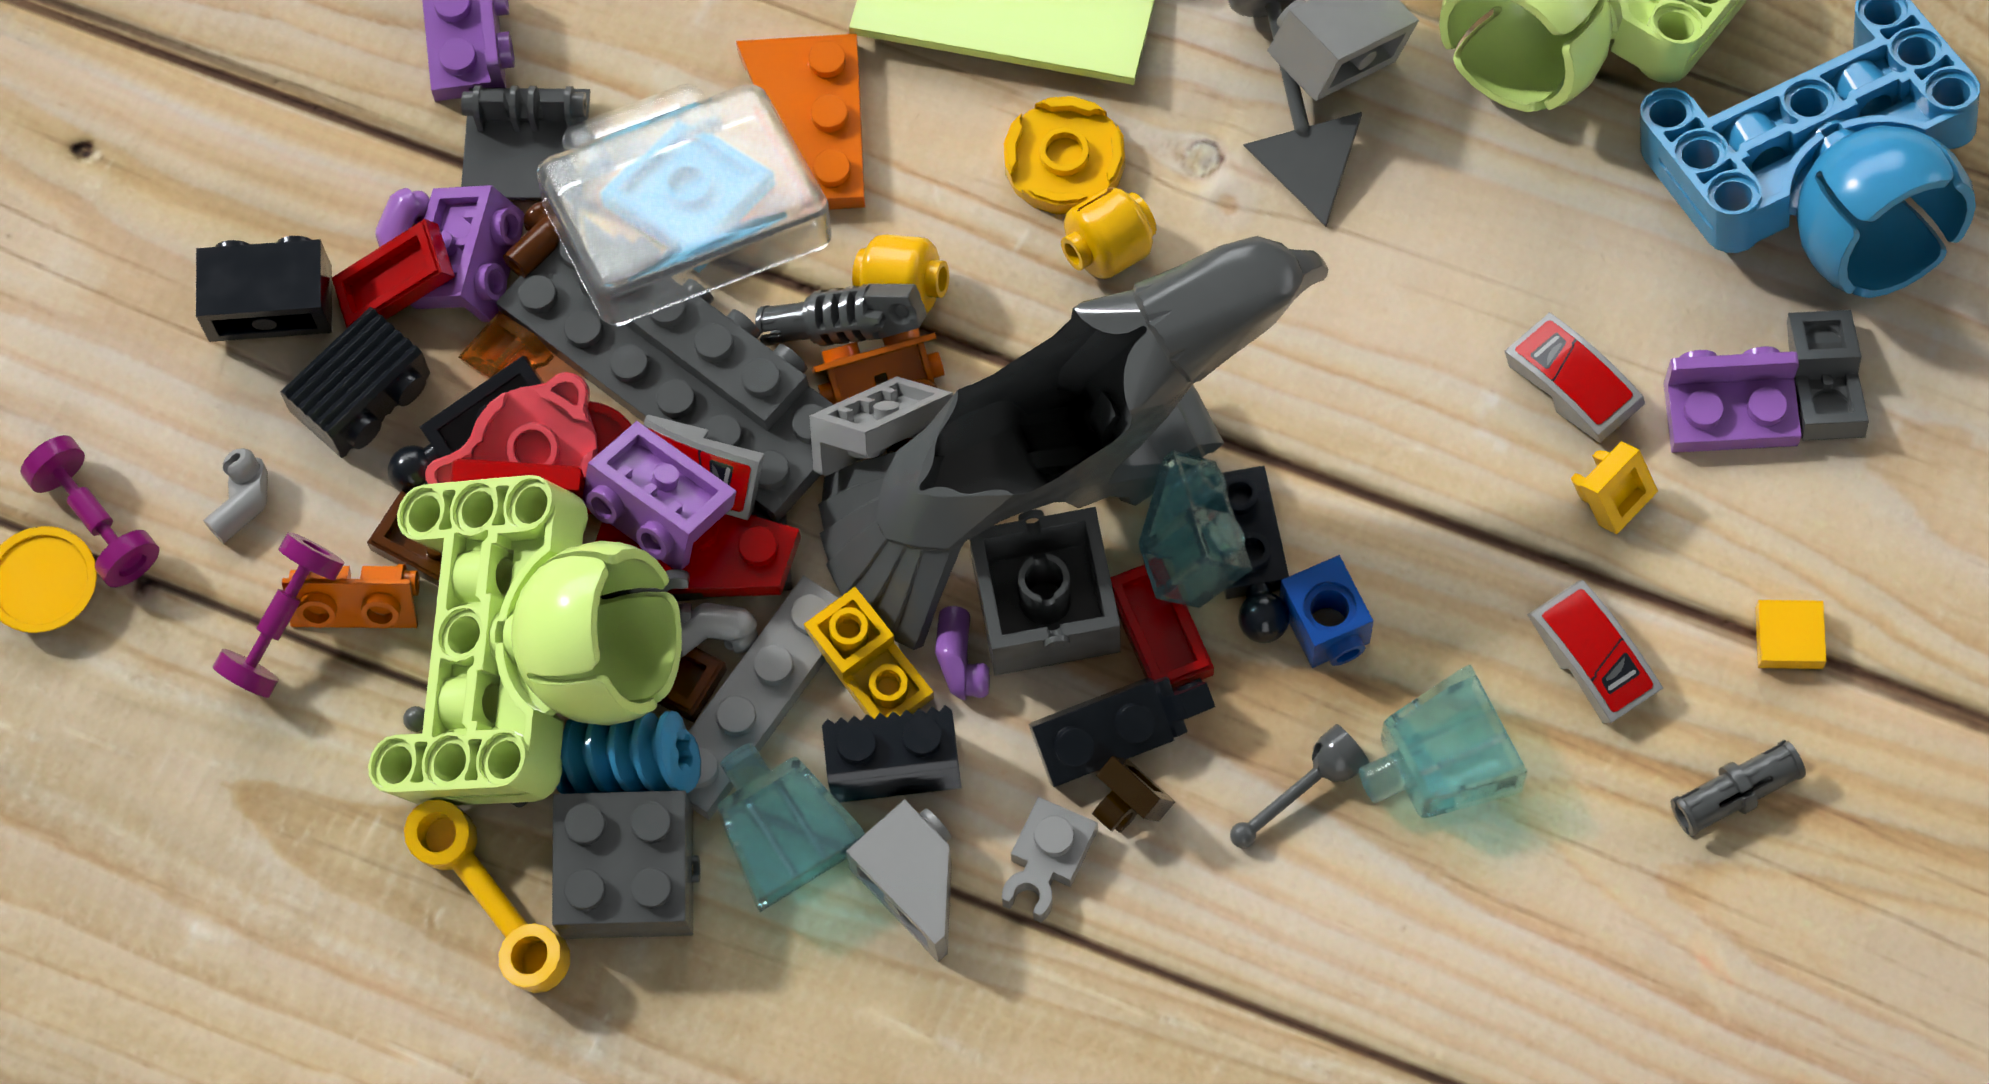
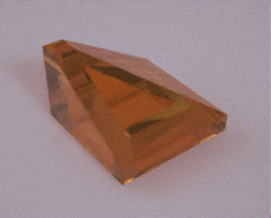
[459,312,554,379]

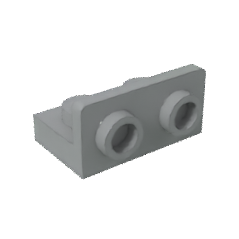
[809,376,953,476]

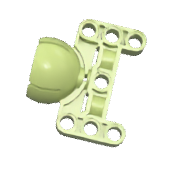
[1439,0,1746,112]
[368,475,682,805]

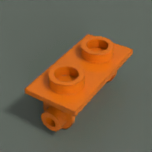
[811,328,945,404]
[282,564,420,628]

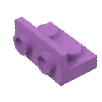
[422,0,515,102]
[411,185,524,322]
[1663,346,1802,453]
[583,421,737,570]

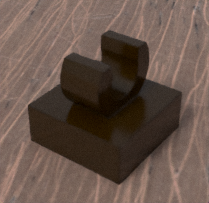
[1092,756,1175,833]

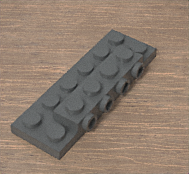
[496,215,834,523]

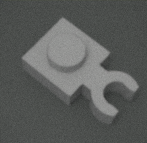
[1002,797,1098,923]

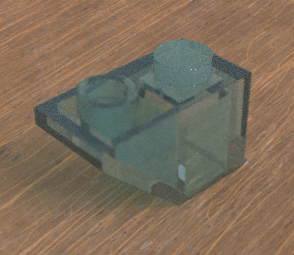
[1138,450,1253,608]

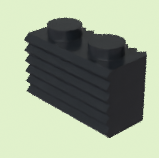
[280,307,430,458]
[822,705,962,803]

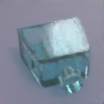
[1358,664,1527,818]
[717,743,865,912]

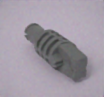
[755,283,927,346]

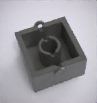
[969,507,1121,676]
[552,790,700,939]

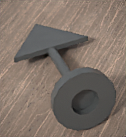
[1228,0,1362,227]

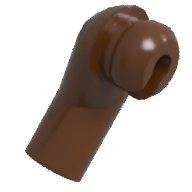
[503,202,567,278]

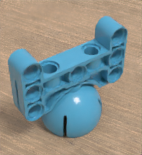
[1640,0,1980,298]

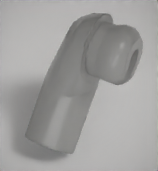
[203,448,268,544]
[680,602,758,658]

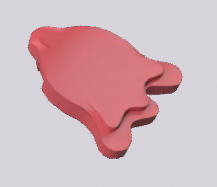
[425,372,598,484]

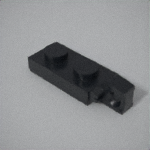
[1028,676,1215,787]

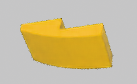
[804,587,934,719]

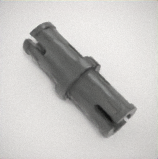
[1670,740,1806,837]

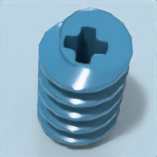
[557,711,701,794]

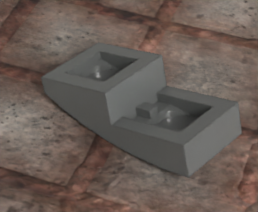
[1787,310,1869,441]

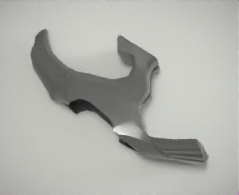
[818,236,1329,650]

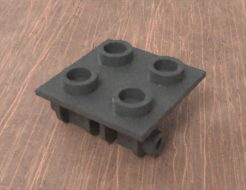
[461,85,591,201]

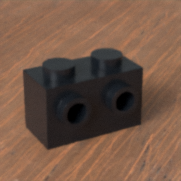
[196,236,332,342]

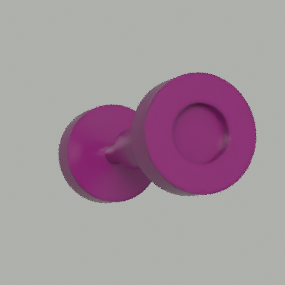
[20,435,160,588]
[212,532,345,698]

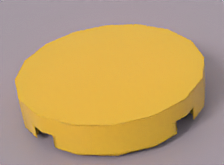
[1003,96,1125,215]

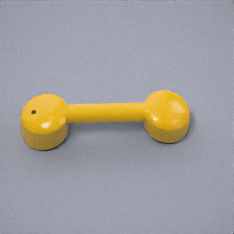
[404,799,570,993]

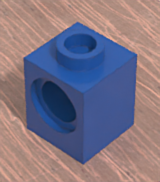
[1279,555,1373,668]

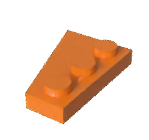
[736,34,865,211]

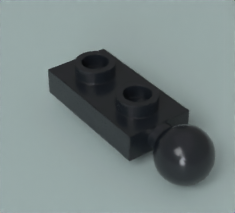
[388,356,544,494]
[1202,465,1290,643]

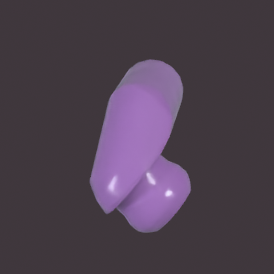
[375,188,430,247]
[935,606,990,701]

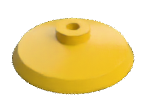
[0,526,97,633]

